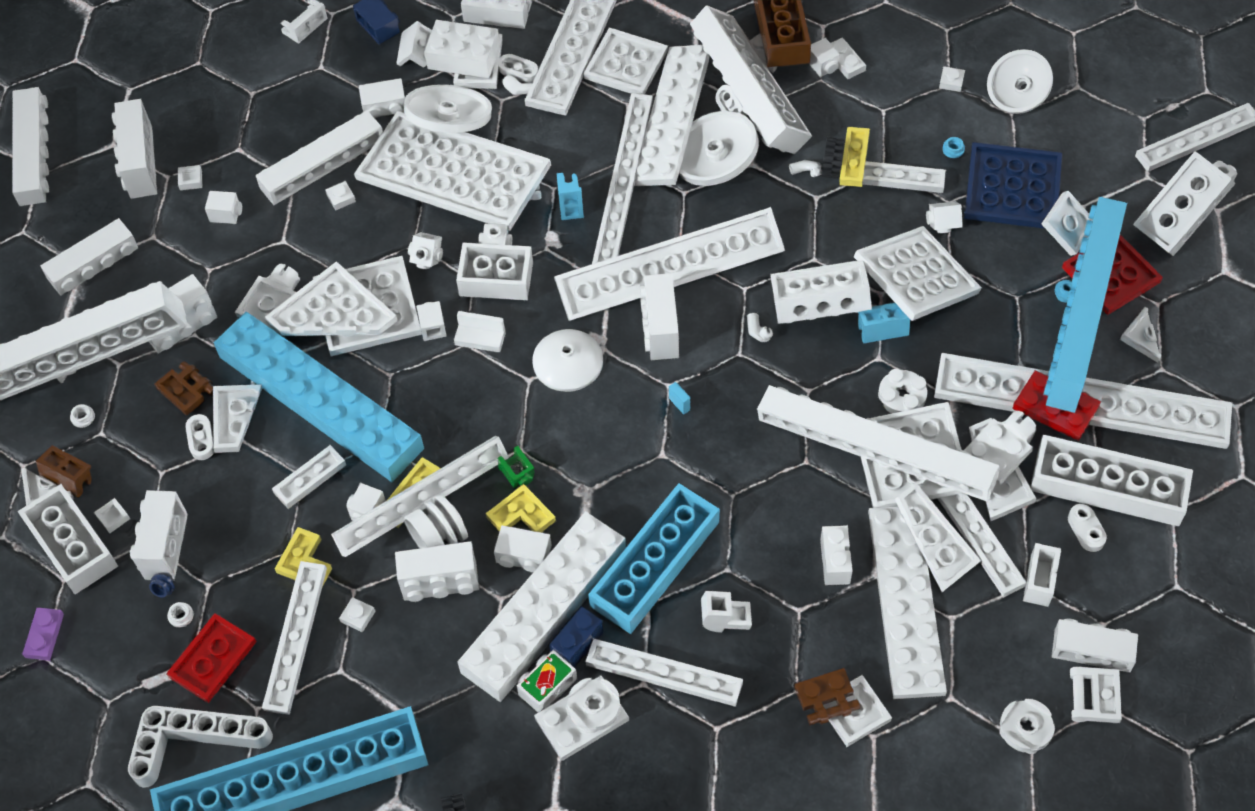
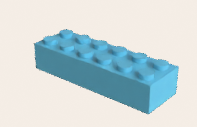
[589,483,720,634]

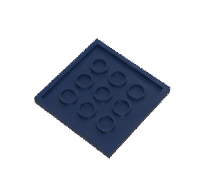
[964,142,1062,229]

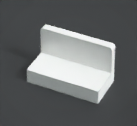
[397,21,432,68]
[454,311,505,352]

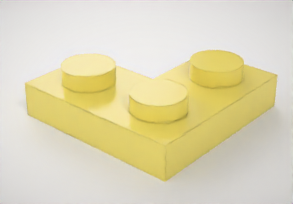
[486,484,556,533]
[275,527,332,587]

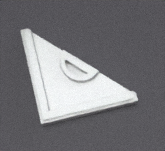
[1120,307,1161,363]
[21,468,74,506]

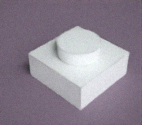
[939,67,965,92]
[178,165,202,190]
[326,181,356,211]
[94,498,130,533]
[339,597,375,632]

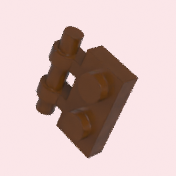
[154,361,213,416]
[794,668,860,725]

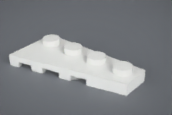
[969,418,1036,522]
[895,483,981,592]

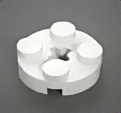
[878,369,927,413]
[568,678,621,733]
[1000,699,1055,754]

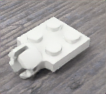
[235,264,300,333]
[964,411,1036,485]

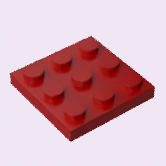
[1062,235,1163,315]

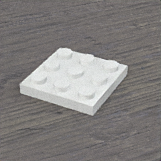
[584,28,668,94]

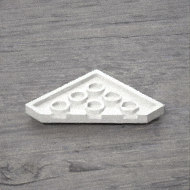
[265,262,398,336]

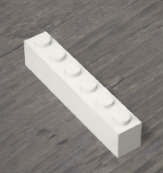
[13,87,49,206]
[256,111,383,205]

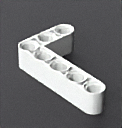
[128,706,273,787]

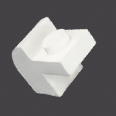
[701,591,752,632]

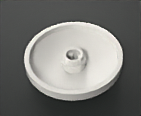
[404,85,492,133]
[679,111,759,186]

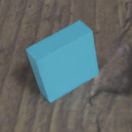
[669,382,690,415]

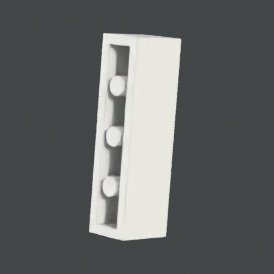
[40,218,138,296]

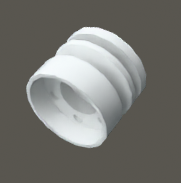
[404,494,468,548]

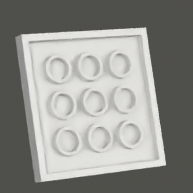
[854,226,982,321]
[313,256,422,356]
[860,402,962,509]

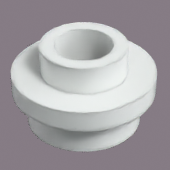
[70,404,95,428]
[167,602,194,627]

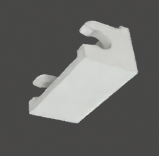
[281,0,328,44]

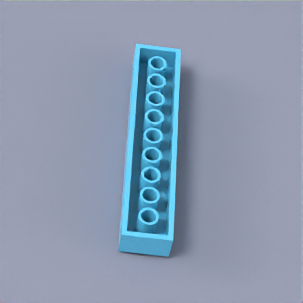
[1043,197,1127,413]
[214,311,424,482]
[150,706,428,811]

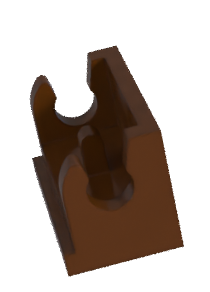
[36,445,92,498]

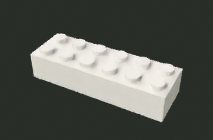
[1030,435,1193,526]

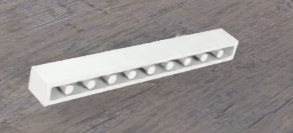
[757,385,999,502]

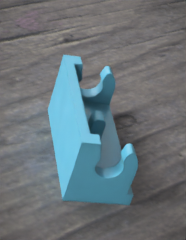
[556,173,584,220]
[858,303,910,343]

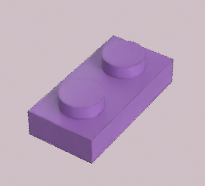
[23,608,64,661]

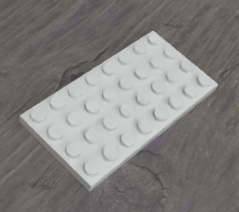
[354,111,551,231]

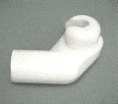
[503,75,532,95]
[789,160,822,177]
[747,313,773,342]

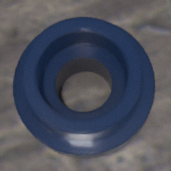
[149,574,175,598]

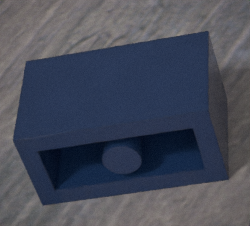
[353,0,400,44]
[550,607,603,668]

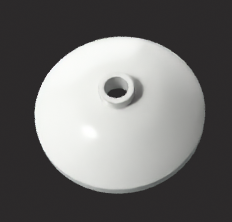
[987,50,1053,114]
[533,329,603,392]

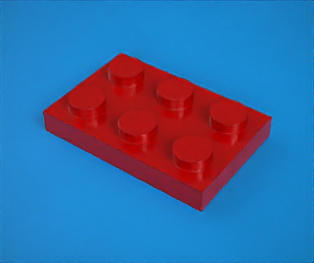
[1012,370,1101,441]
[166,613,256,703]

